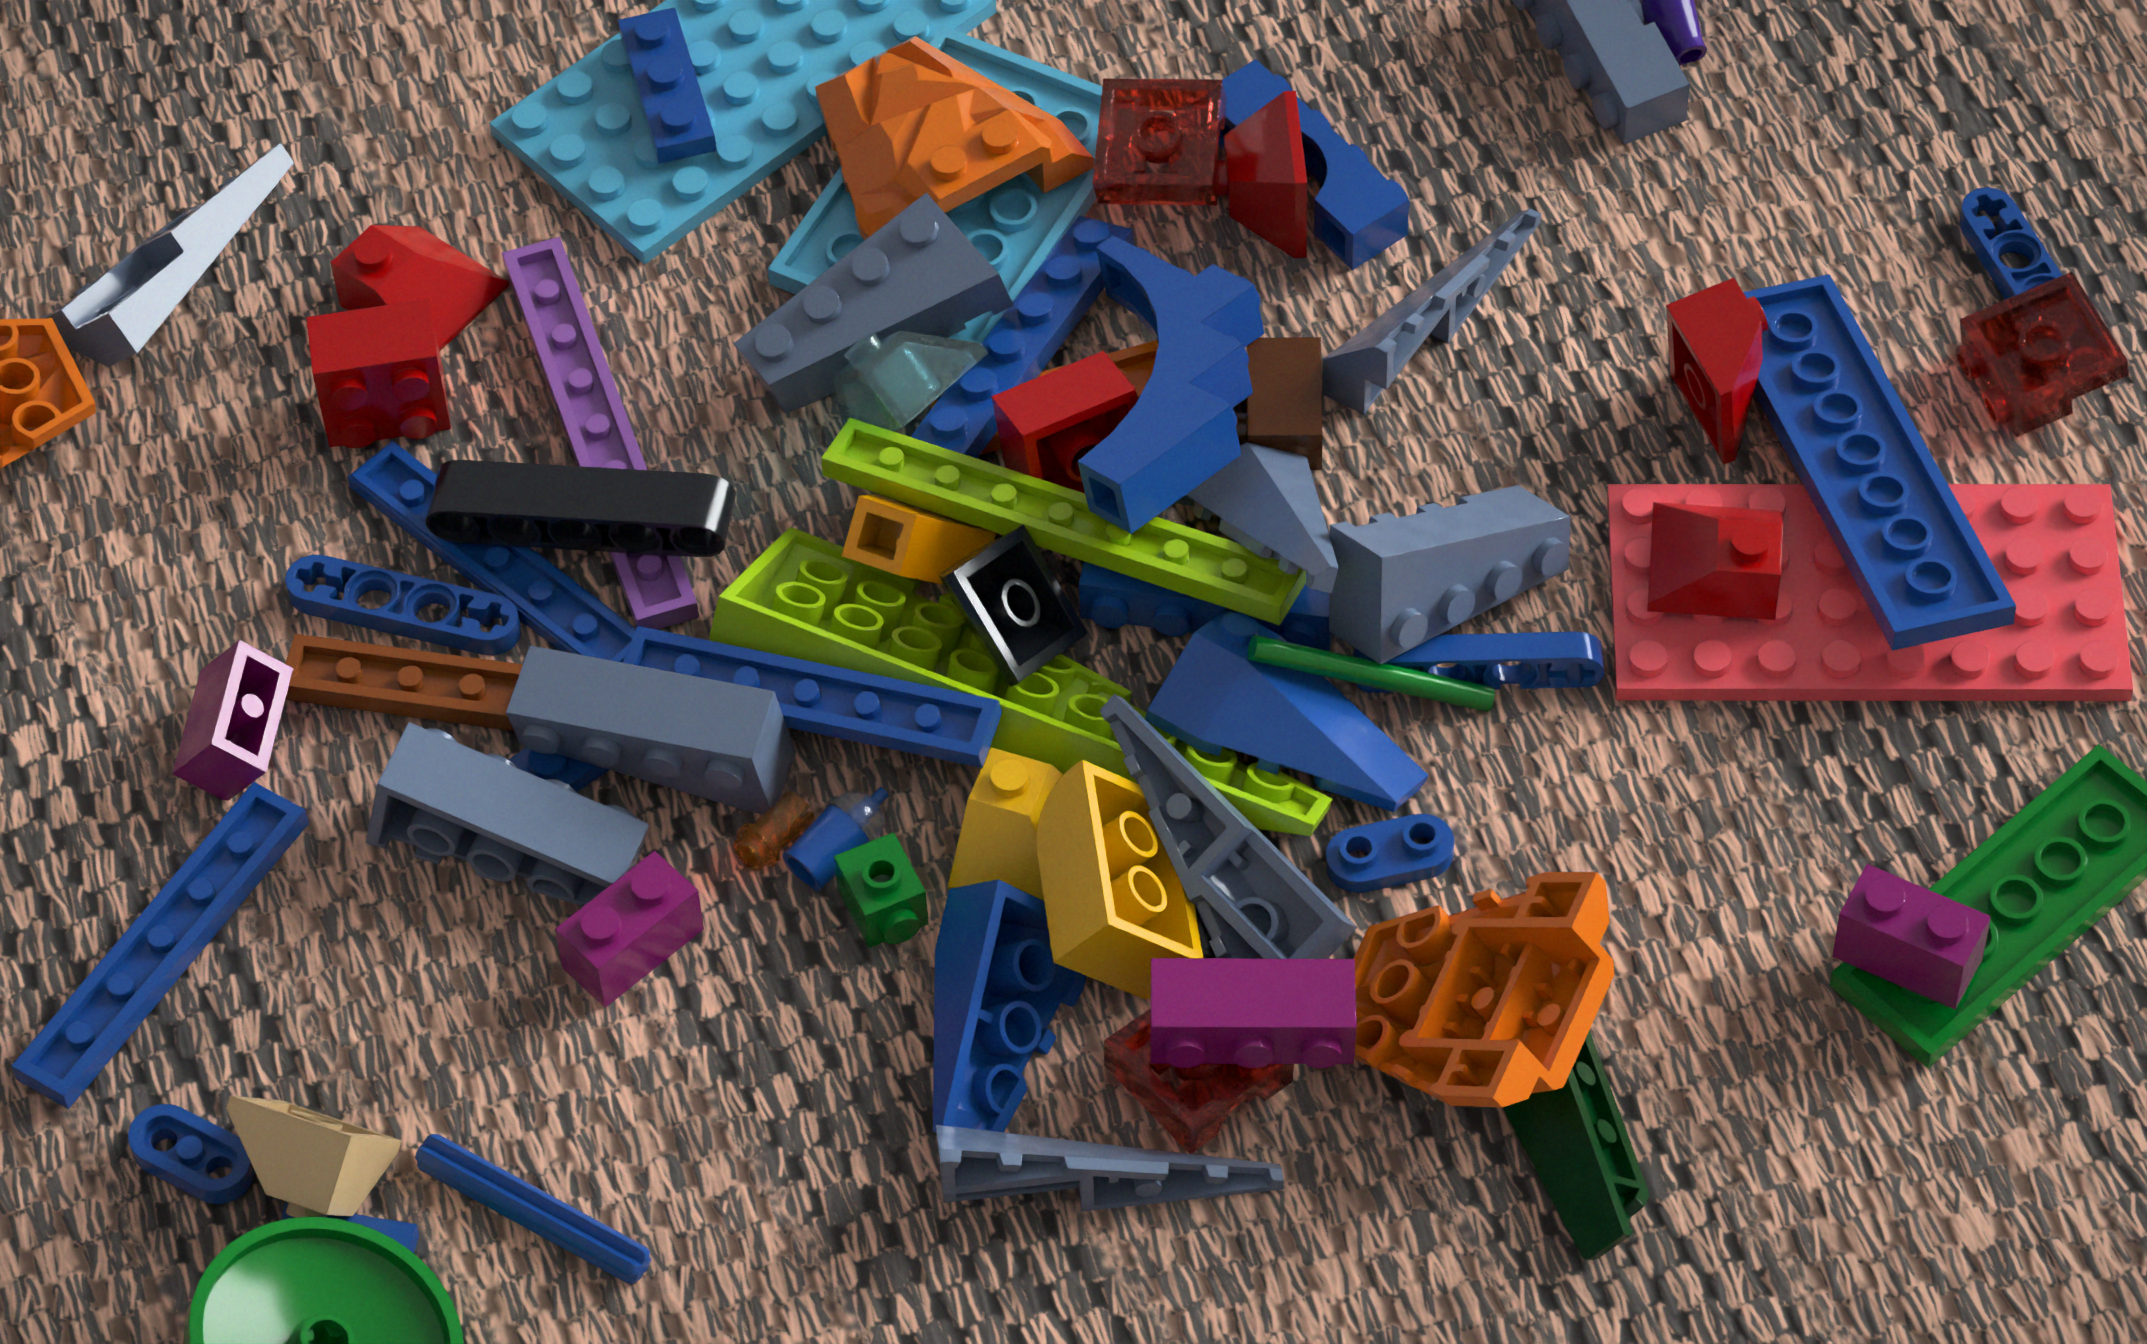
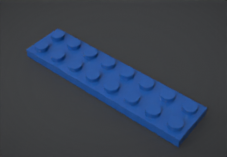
[1743,274,2016,651]

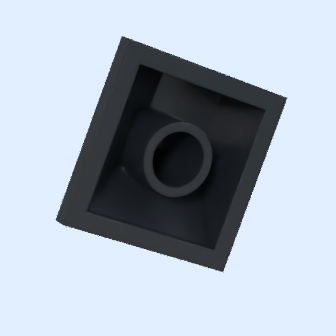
[938,524,1088,687]

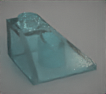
[833,331,988,431]

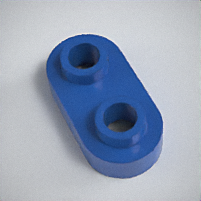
[1326,814,1454,893]
[128,1104,255,1204]

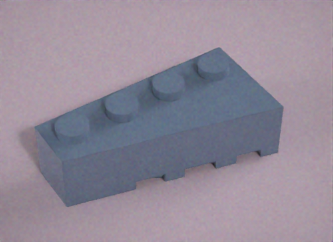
[1512,0,1690,145]
[733,193,1014,413]
[1329,485,1571,665]
[506,645,796,817]
[366,722,649,906]

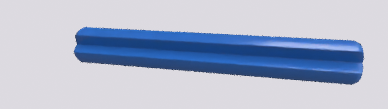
[415,1134,651,1284]

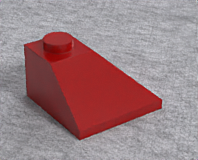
[1213,91,1307,258]
[330,225,509,351]
[1666,277,1768,464]
[1647,502,1783,620]

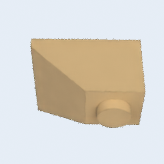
[226,1095,402,1218]

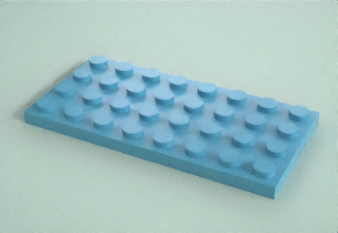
[489,0,996,265]

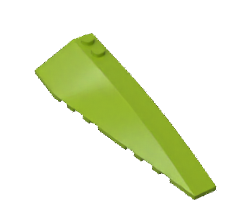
[709,527,1332,836]

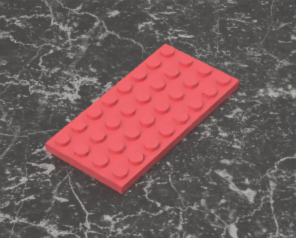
[1607,484,2133,701]

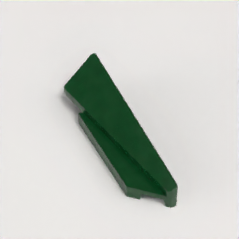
[1503,1030,1650,1260]

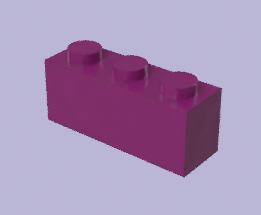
[1150,958,1357,1068]

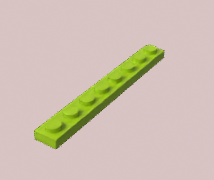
[821,418,1306,625]

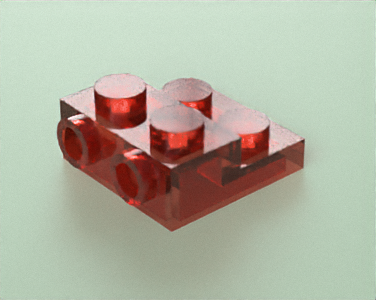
[1955,272,2129,438]

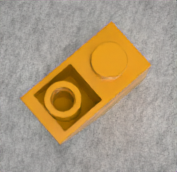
[841,493,996,585]

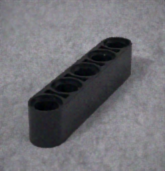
[426,460,736,557]

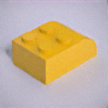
[1036,760,1203,999]

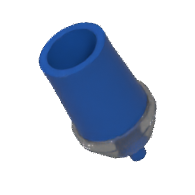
[782,787,889,892]

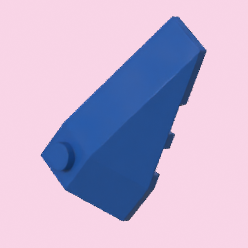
[1145,608,1428,812]
[933,879,1087,1133]

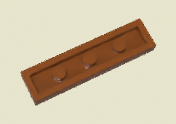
[285,634,523,731]

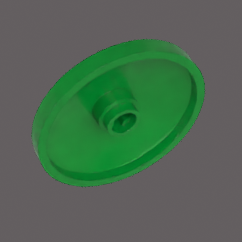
[183,1217,464,1344]

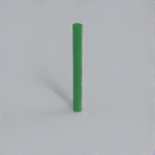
[1248,635,1495,712]

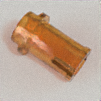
[733,791,815,871]

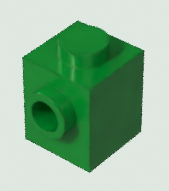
[834,832,929,948]

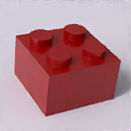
[306,299,451,448]
[991,351,1138,493]

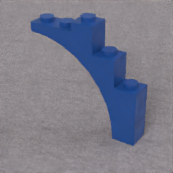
[1077,235,1265,534]

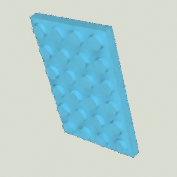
[767,25,1150,363]

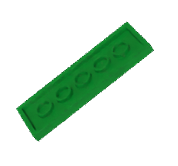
[1829,744,2147,1069]

